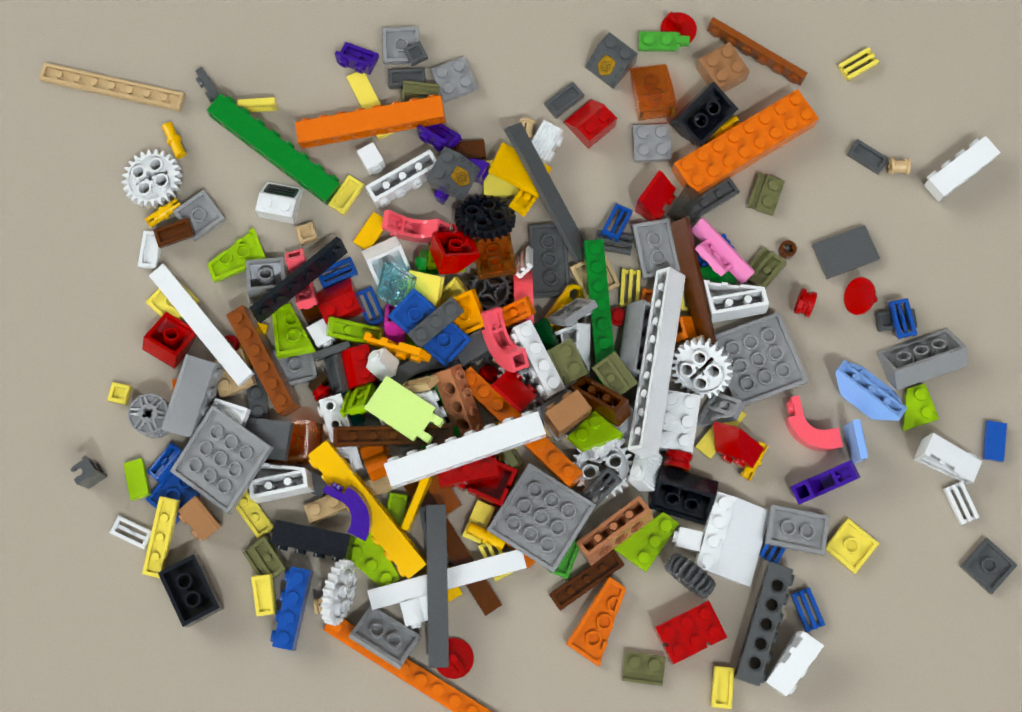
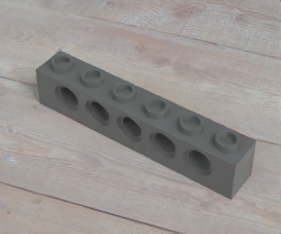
[734,562,795,686]

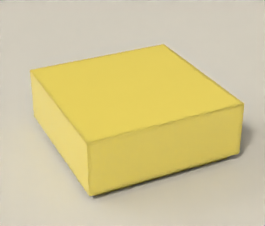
[107,382,133,405]

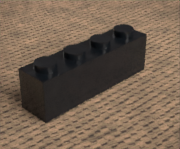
[270,520,356,562]

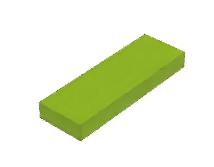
[326,317,384,346]

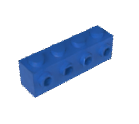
[270,566,314,651]

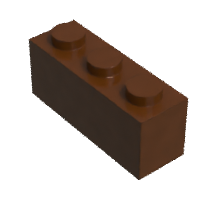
[571,376,631,427]

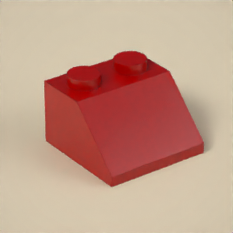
[564,99,617,149]
[635,170,676,221]
[429,231,480,274]
[316,277,365,325]
[142,312,197,369]
[340,344,378,393]
[491,371,537,414]
[713,421,764,468]

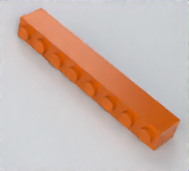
[295,95,447,149]
[465,366,583,489]

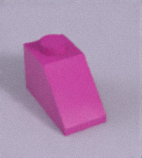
[384,303,405,344]

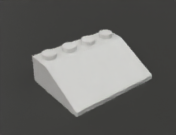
[694,491,769,587]

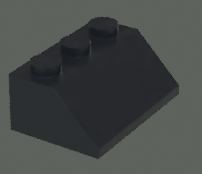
[669,82,738,147]
[649,465,718,525]

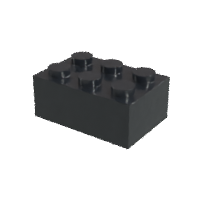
[158,554,224,627]

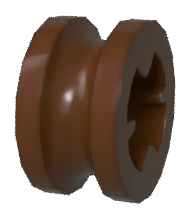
[778,240,797,259]

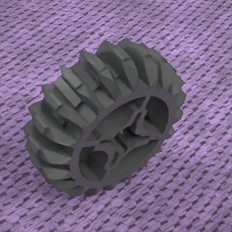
[466,267,514,311]
[664,553,716,598]

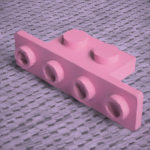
[692,218,755,284]

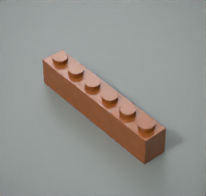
[226,305,302,417]

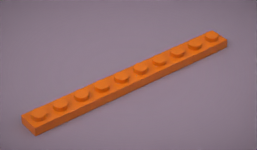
[323,619,492,712]

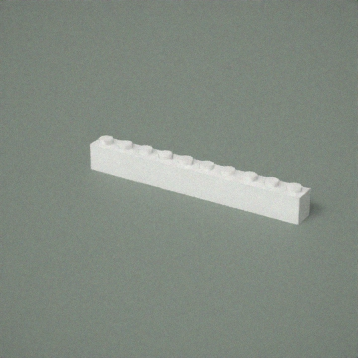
[628,267,686,458]

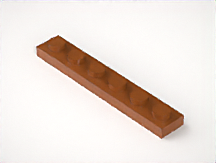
[707,17,808,86]

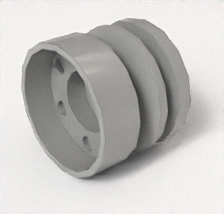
[128,393,171,439]

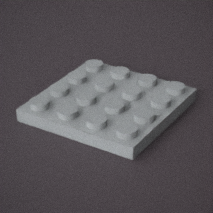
[715,312,809,406]
[170,405,274,514]
[487,463,596,573]

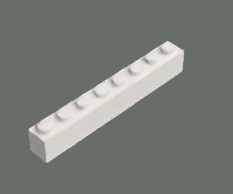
[384,410,546,489]

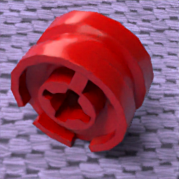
[794,288,817,318]
[663,449,693,472]

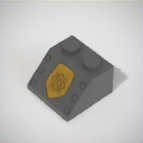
[585,32,638,89]
[426,146,481,202]

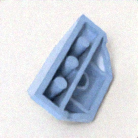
[835,360,907,421]

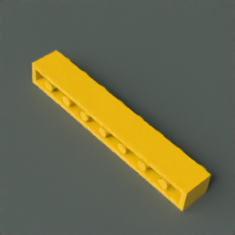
[308,439,427,579]

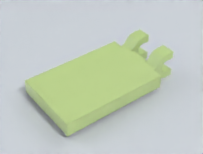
[364,375,445,445]

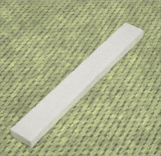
[149,263,255,387]
[367,550,527,610]

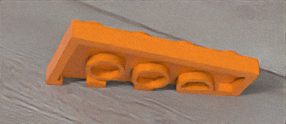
[565,577,626,667]

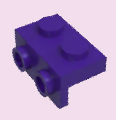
[335,42,379,75]
[417,124,462,151]

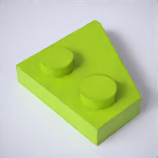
[902,383,939,432]
[568,411,623,452]

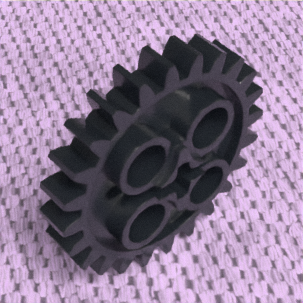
[454,195,516,242]

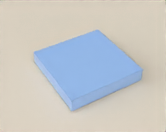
[844,419,868,464]

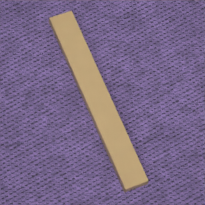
[39,62,186,112]

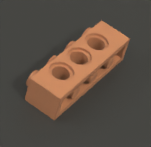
[432,364,484,437]
[576,496,653,566]

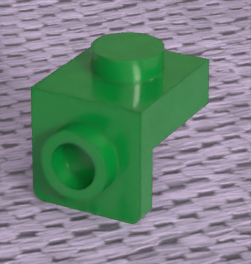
[415,249,439,276]

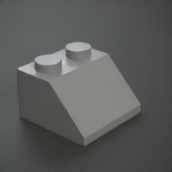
[246,257,286,304]

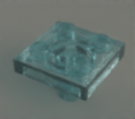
[376,261,417,308]

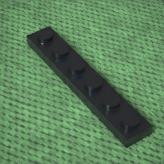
[249,237,348,323]

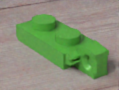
[639,31,690,52]

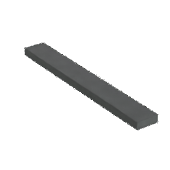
[504,122,584,262]
[426,504,449,668]

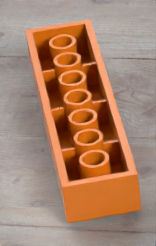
[672,89,819,200]

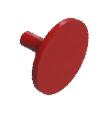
[660,11,697,43]
[844,277,877,315]
[436,638,474,679]

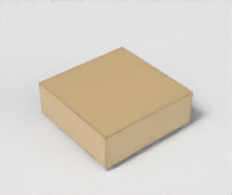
[295,221,319,246]

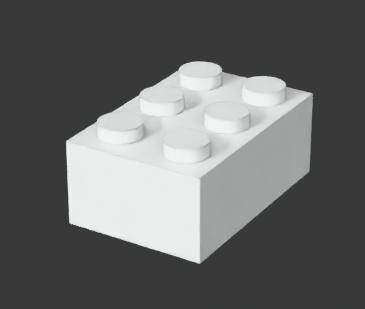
[659,390,701,454]

